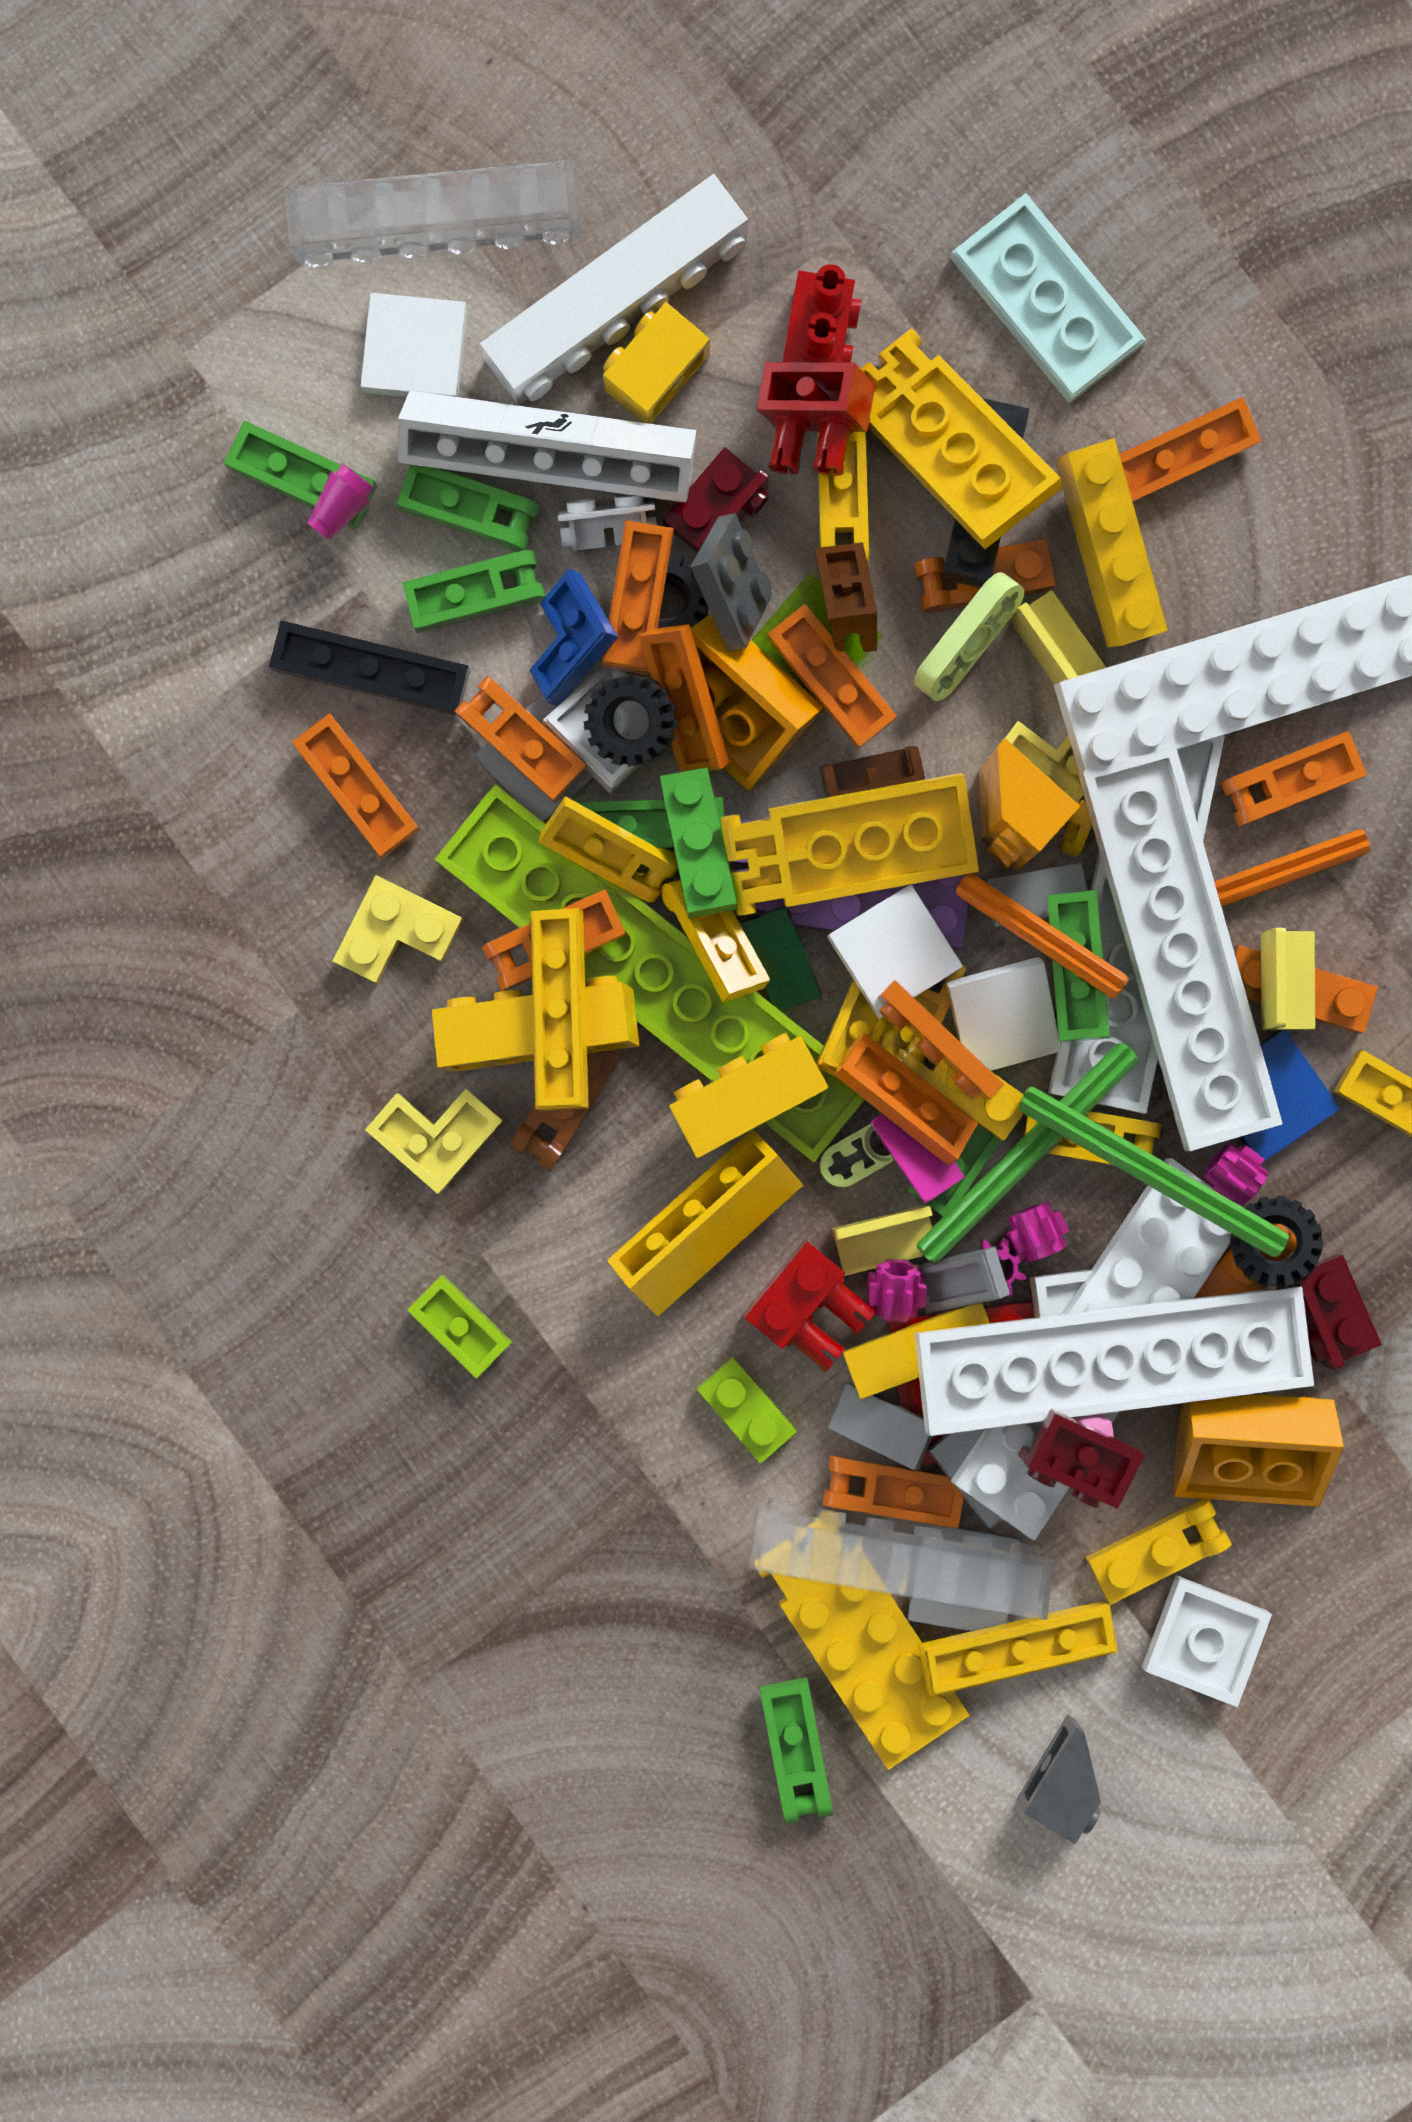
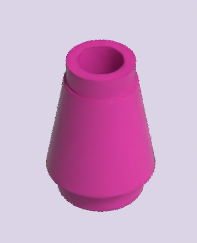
[307,463,375,540]

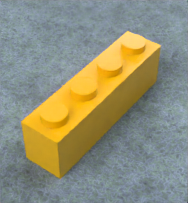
[1054,438,1168,648]
[432,976,639,1073]
[607,1129,804,1316]

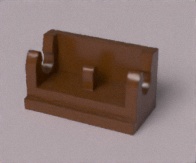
[815,542,878,652]
[819,745,925,798]

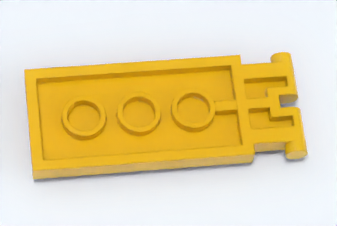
[860,328,1062,549]
[720,773,979,915]
[752,1508,970,1770]

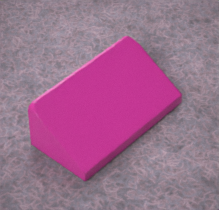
[869,1114,965,1204]

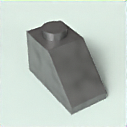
[1017,1714,1101,1845]

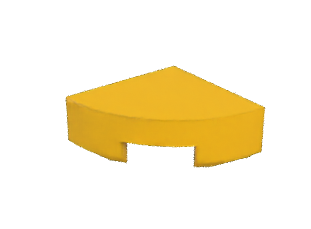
[1060,800,1092,857]

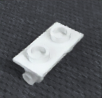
[558,494,657,552]

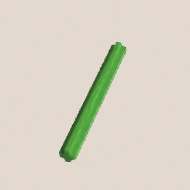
[916,1043,1139,1264]
[1018,1087,1289,1257]

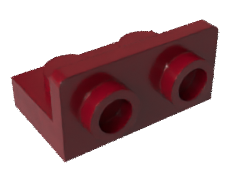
[663,447,770,553]
[1288,1254,1382,1370]
[1018,1408,1145,1509]

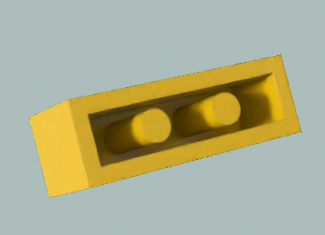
[669,1033,829,1158]

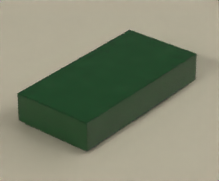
[740,905,822,1011]

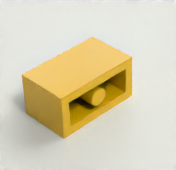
[603,302,710,424]

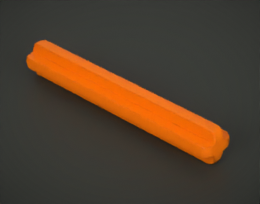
[1214,829,1371,907]
[955,873,1128,999]

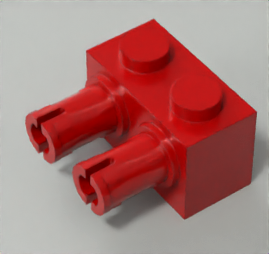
[782,264,862,362]
[757,362,875,476]
[743,1239,876,1372]

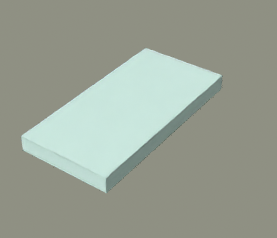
[950,193,1146,404]

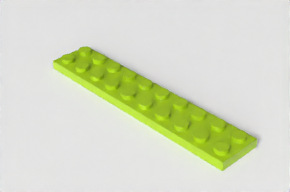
[434,784,865,1163]

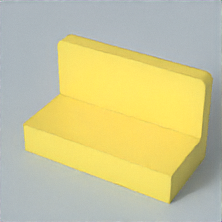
[1010,590,1106,684]
[1261,928,1315,1030]
[831,1204,933,1276]

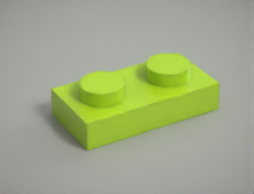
[407,1274,512,1379]
[697,1356,797,1464]

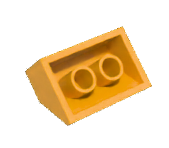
[691,614,824,792]
[978,738,1081,871]
[1173,1393,1344,1507]

